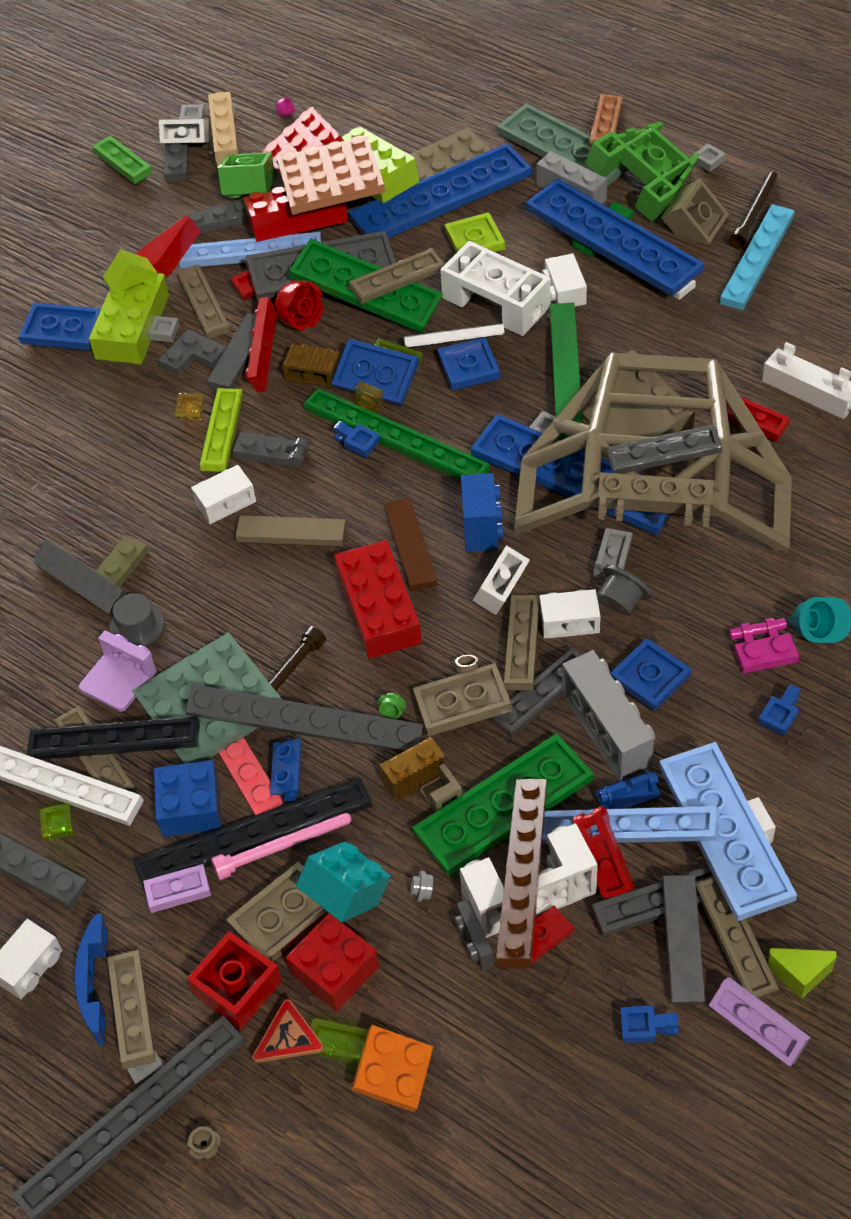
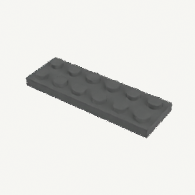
[246,231,396,300]

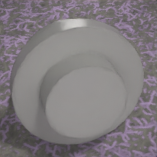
[411,870,433,902]

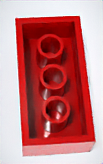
[243,187,348,242]
[334,540,422,659]

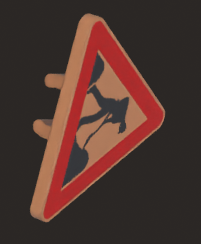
[253,999,324,1063]

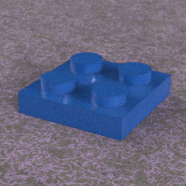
[437,337,501,391]
[610,638,692,712]

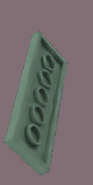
[497,103,628,187]

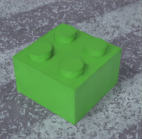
[218,152,275,198]

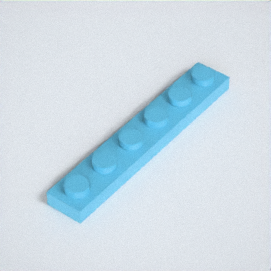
[720,204,795,311]

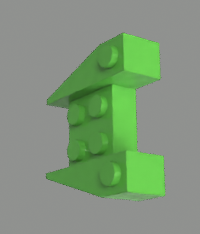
[585,122,699,222]

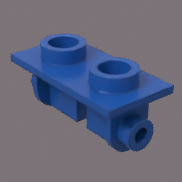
[270,738,302,802]
[594,770,662,809]

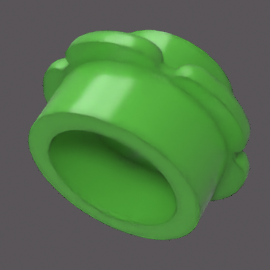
[378,693,406,719]

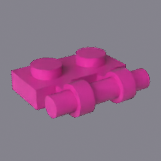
[729,617,799,674]

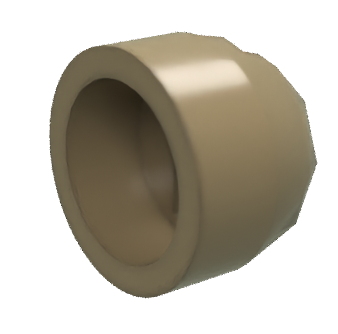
[455,655,479,674]

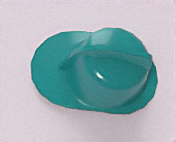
[788,597,851,643]

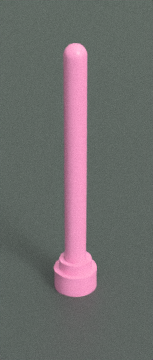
[211,813,351,881]

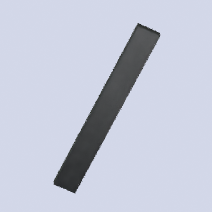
[133,777,372,890]

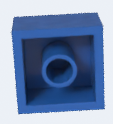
[461,473,503,552]
[154,760,222,837]

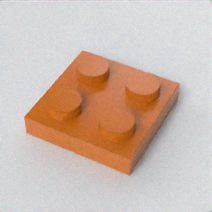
[351,1025,433,1112]

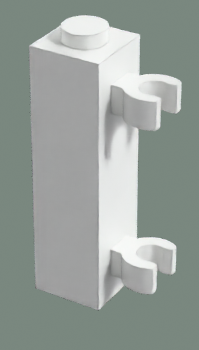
[762,342,851,419]

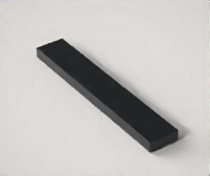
[27,716,200,760]

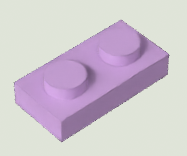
[143,864,211,913]

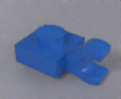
[333,421,380,458]
[758,684,801,737]
[621,1006,679,1044]

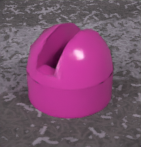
[276,97,295,117]

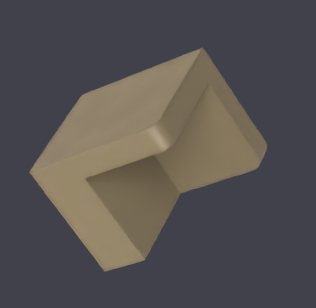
[420,763,462,813]

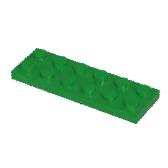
[289,238,443,333]
[412,733,594,877]

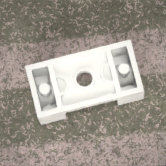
[440,241,551,336]
[460,823,597,938]

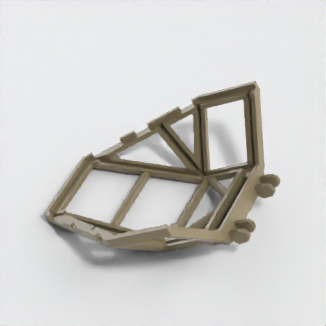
[514,352,792,554]

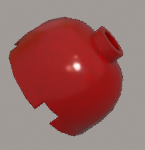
[275,280,324,331]

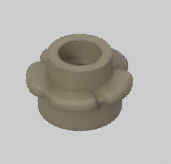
[187,1126,221,1160]

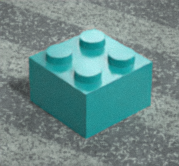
[296,841,391,923]

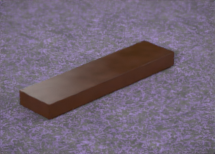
[384,498,437,591]

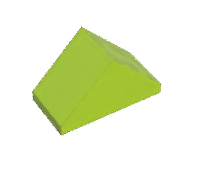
[103,249,158,295]
[767,948,836,999]

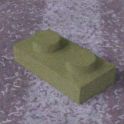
[96,536,148,587]

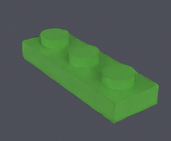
[92,136,152,184]

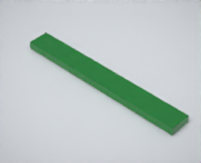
[550,302,583,442]
[303,388,491,480]

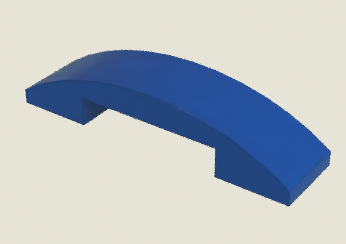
[75,914,108,1045]

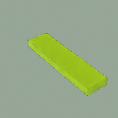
[200,388,243,472]

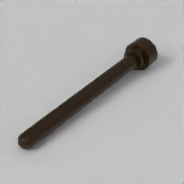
[729,171,777,249]
[269,626,326,691]

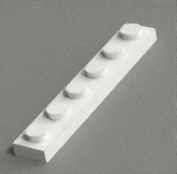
[0,746,144,826]

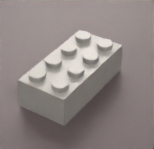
[562,650,656,782]

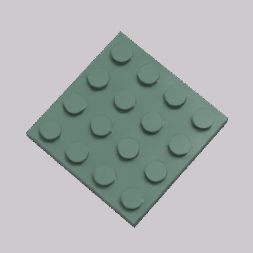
[132,632,282,764]

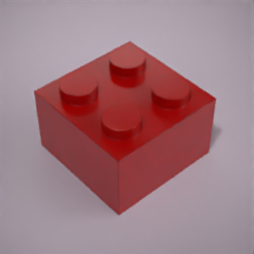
[286,913,379,1012]
[187,931,282,1030]

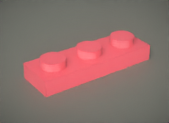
[218,737,283,816]

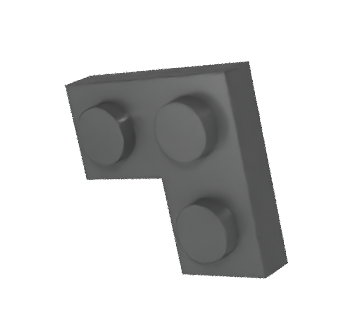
[158,329,226,376]

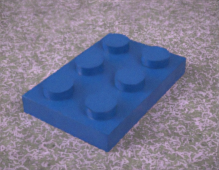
[19,302,101,350]
[331,338,420,406]

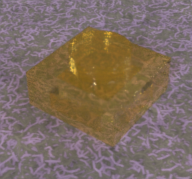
[355,381,383,413]
[175,393,205,419]

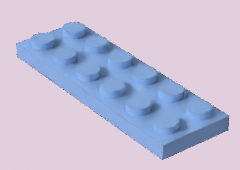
[659,742,797,921]

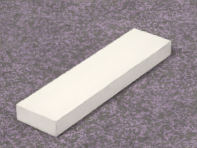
[403,323,505,347]

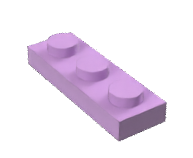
[709,977,811,1067]

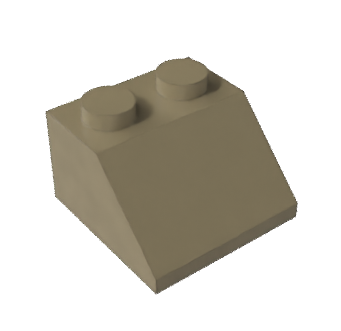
[661,179,729,245]

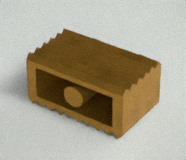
[282,343,340,388]
[379,737,445,802]

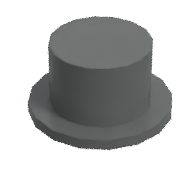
[597,564,653,616]
[109,594,165,647]

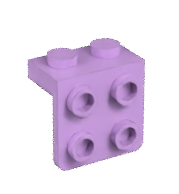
[79,630,157,712]

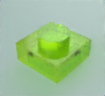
[39,803,74,841]

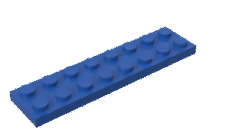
[348,143,532,238]
[526,178,704,296]
[471,414,673,536]

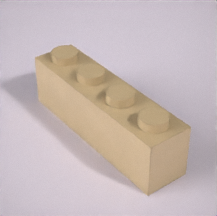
[208,92,239,168]

